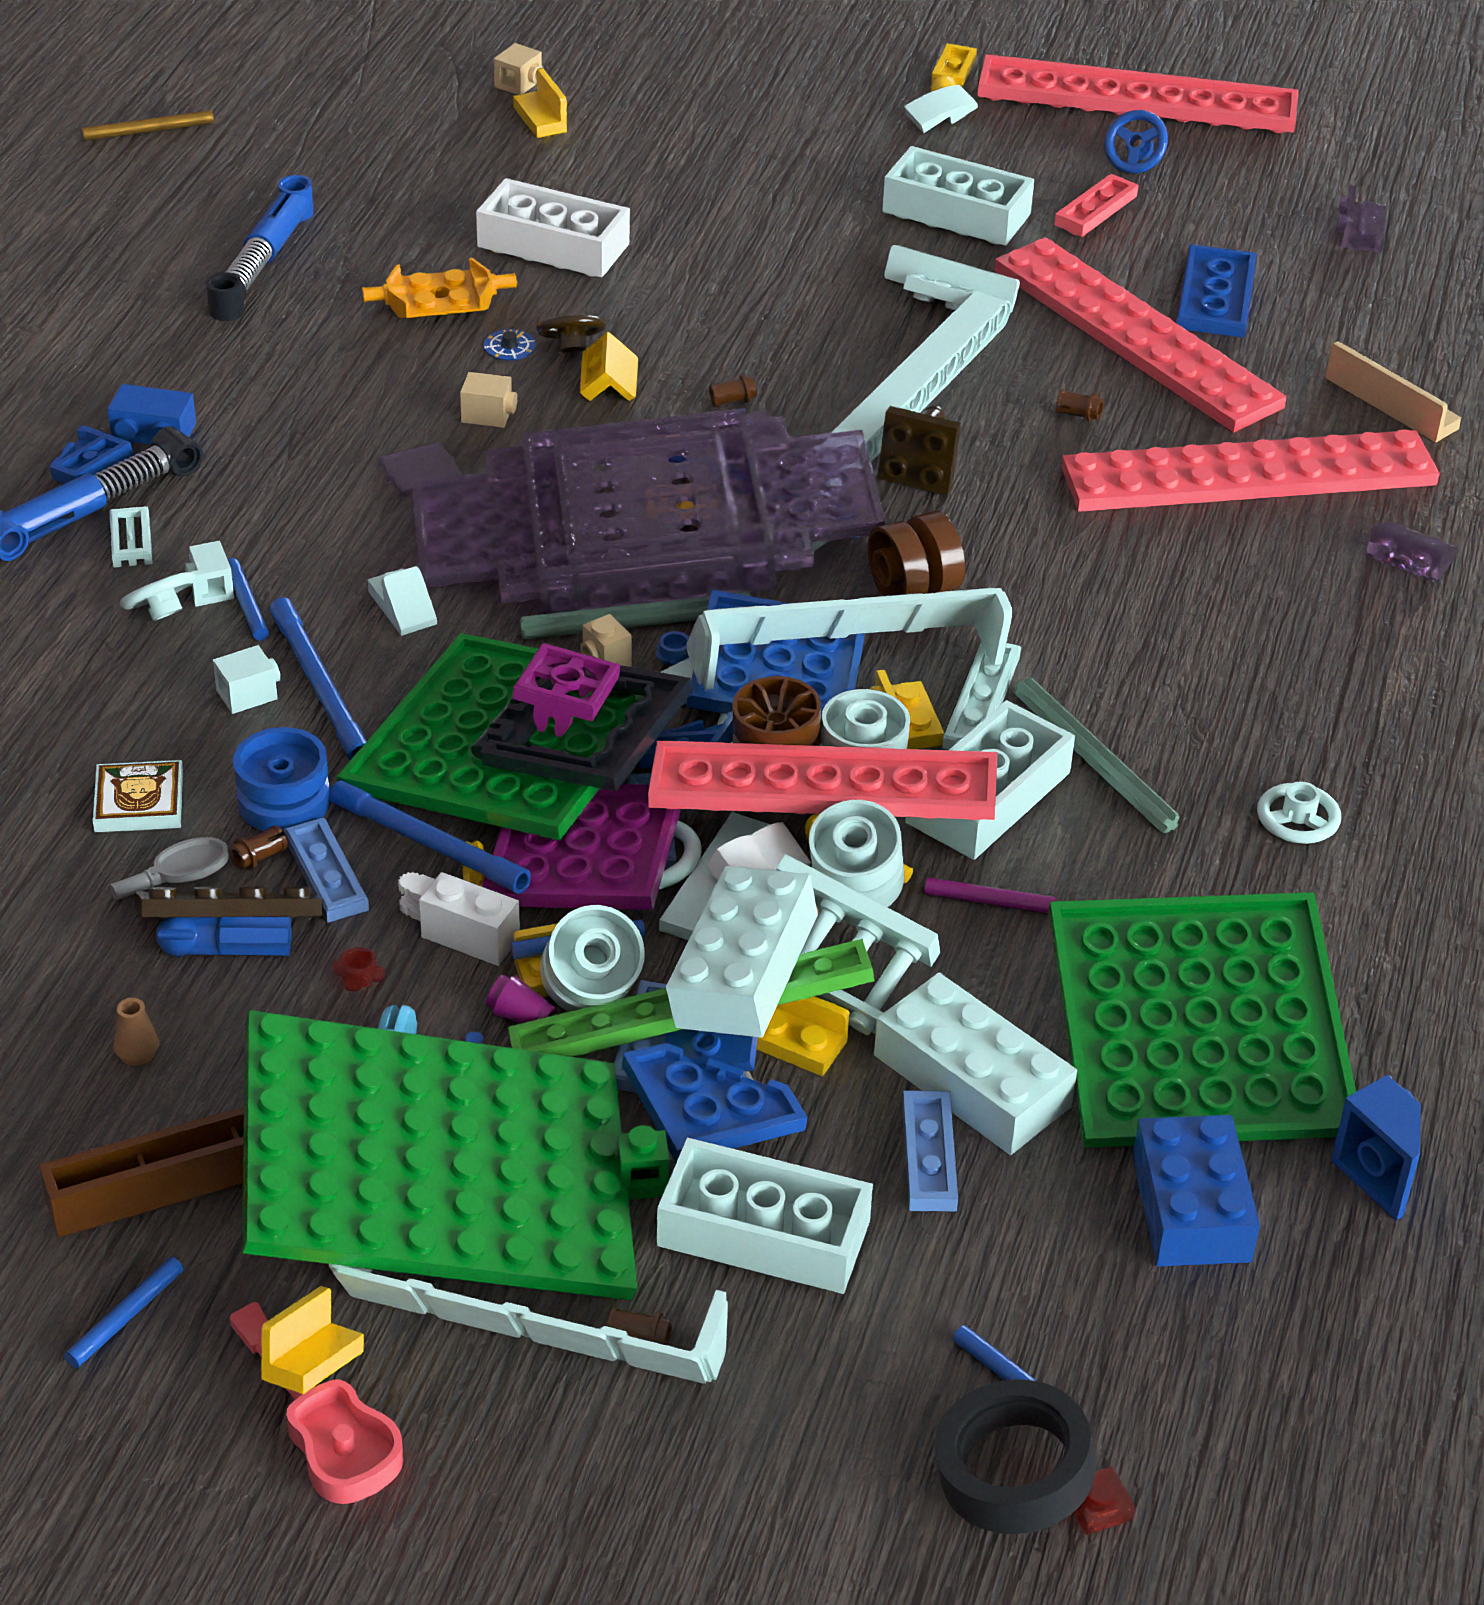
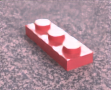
[1054,174,1138,237]

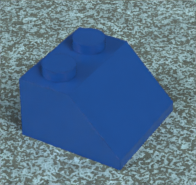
[1331,1074,1421,1221]

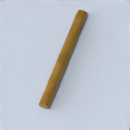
[82,110,214,141]

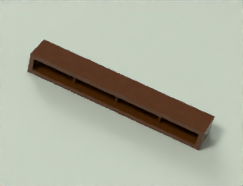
[39,1106,244,1238]

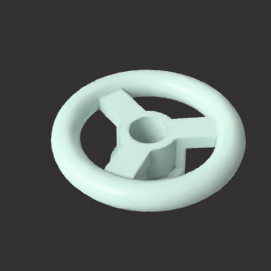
[120,572,195,621]
[1257,782,1341,844]

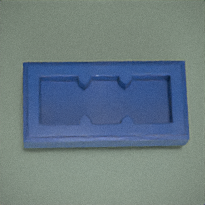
[665,1029,758,1071]

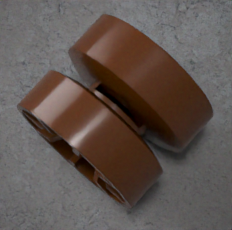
[867,510,965,596]
[732,676,821,746]

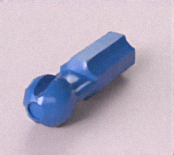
[156,917,292,957]

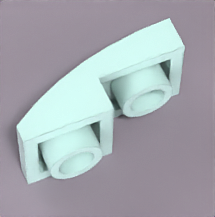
[904,85,978,133]

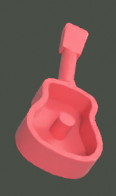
[230,1302,403,1504]

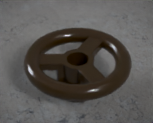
[535,315,606,353]

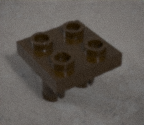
[877,405,961,496]

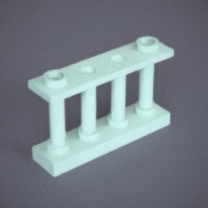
[776,854,940,1035]

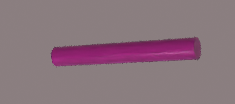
[925,877,1056,913]

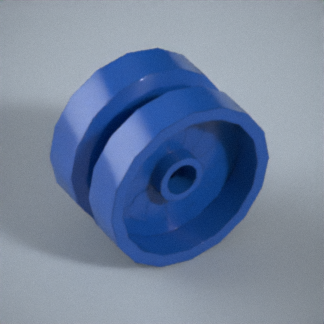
[233,727,331,833]

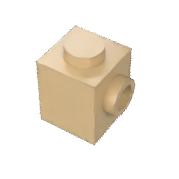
[494,43,543,95]
[460,372,517,428]

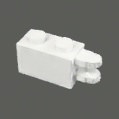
[398,872,520,966]

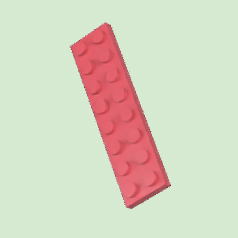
[648,741,997,820]

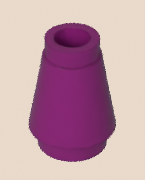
[486,974,557,1024]

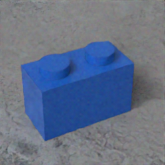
[108,384,196,445]

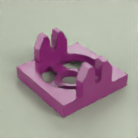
[512,643,621,737]

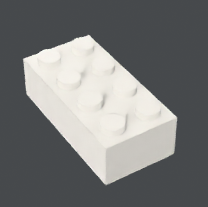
[476,178,630,277]

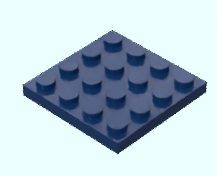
[686,590,865,731]

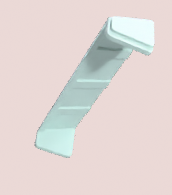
[687,588,1012,690]
[329,1264,728,1383]

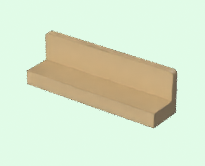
[1325,341,1461,443]

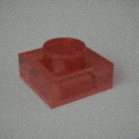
[1074,1467,1135,1535]

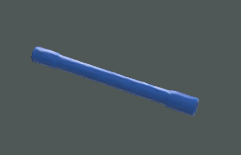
[269,597,367,760]
[329,780,531,894]

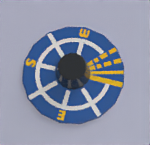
[484,329,536,360]

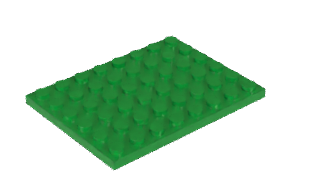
[243,1010,637,1300]

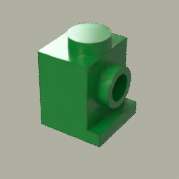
[618,1126,669,1200]

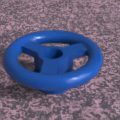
[1104,110,1168,174]

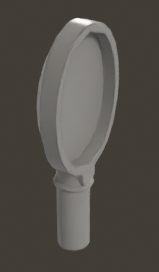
[110,837,229,900]

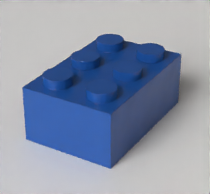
[1132,1115,1260,1266]

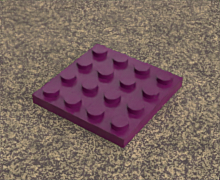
[482,784,681,910]

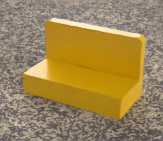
[513,68,567,138]
[580,331,638,401]
[261,1286,364,1394]

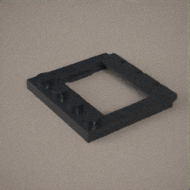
[471,665,693,791]

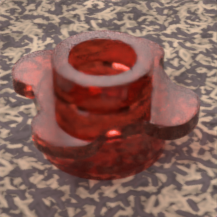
[333,947,385,991]

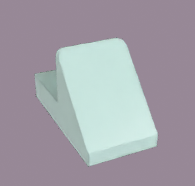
[368,566,437,636]

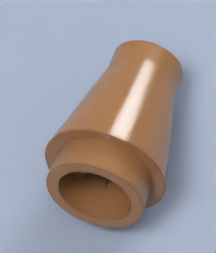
[113,998,160,1066]

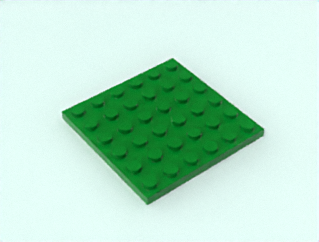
[337,633,644,840]
[1048,892,1356,1148]

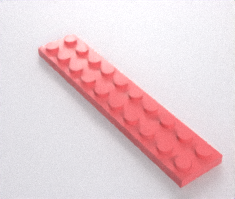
[977,54,1298,133]
[994,237,1287,433]
[1061,429,1439,512]

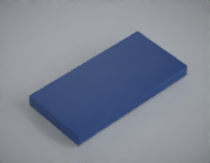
[1176,244,1257,338]

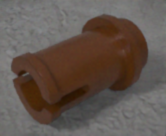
[709,374,757,407]
[1055,390,1104,422]
[229,825,287,870]
[607,1307,672,1346]

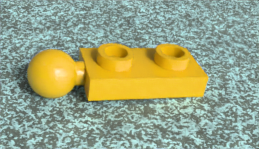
[931,43,977,92]

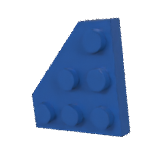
[622,1043,807,1163]

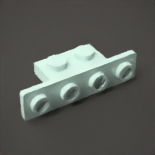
[884,245,1020,313]

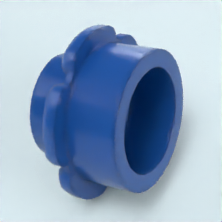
[656,631,689,667]

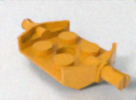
[362,258,517,318]

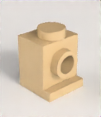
[580,614,632,667]

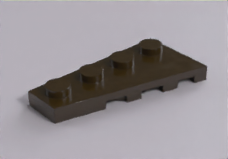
[135,886,322,917]

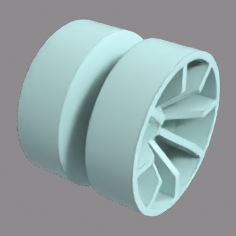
[820,689,910,749]
[809,800,904,907]
[540,905,645,1012]

